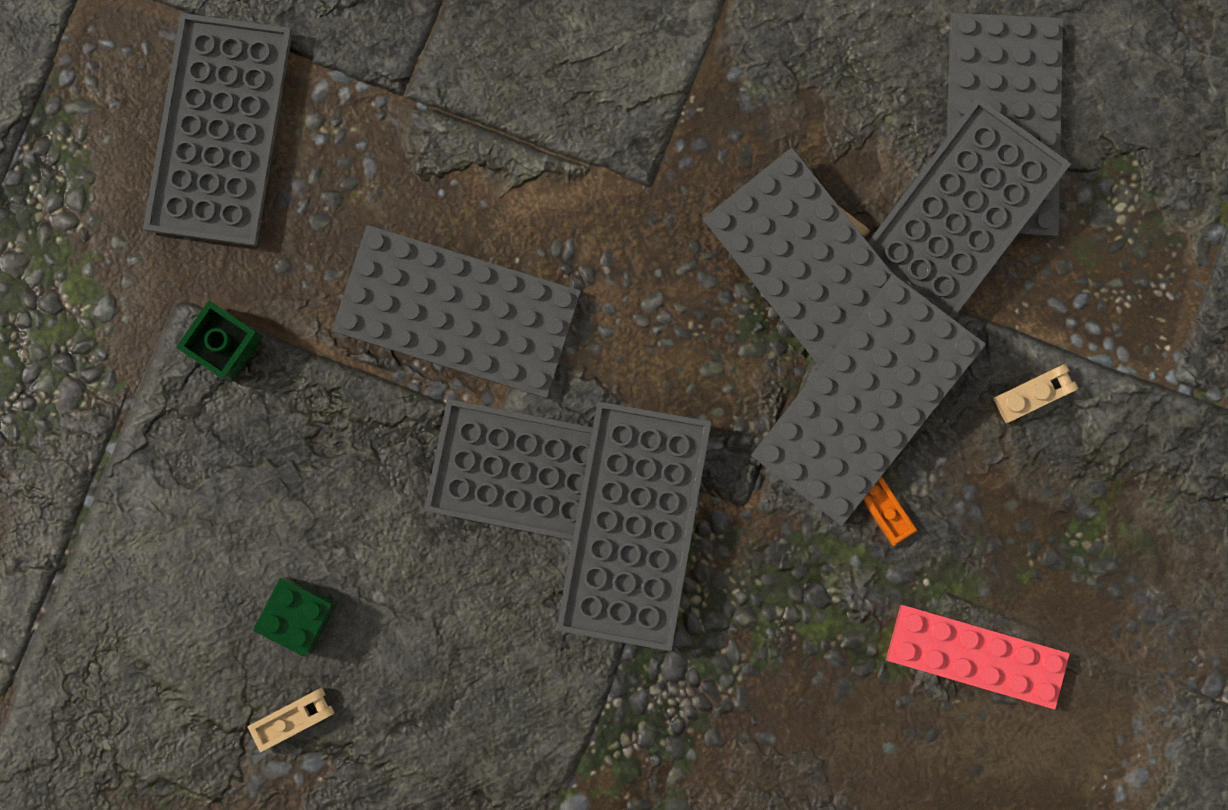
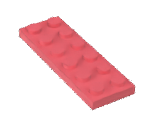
[886,605,1070,709]

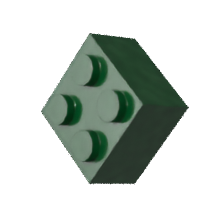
[176,301,264,383]
[252,577,338,657]

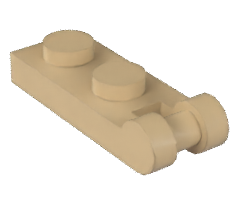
[993,363,1079,423]
[247,687,335,753]

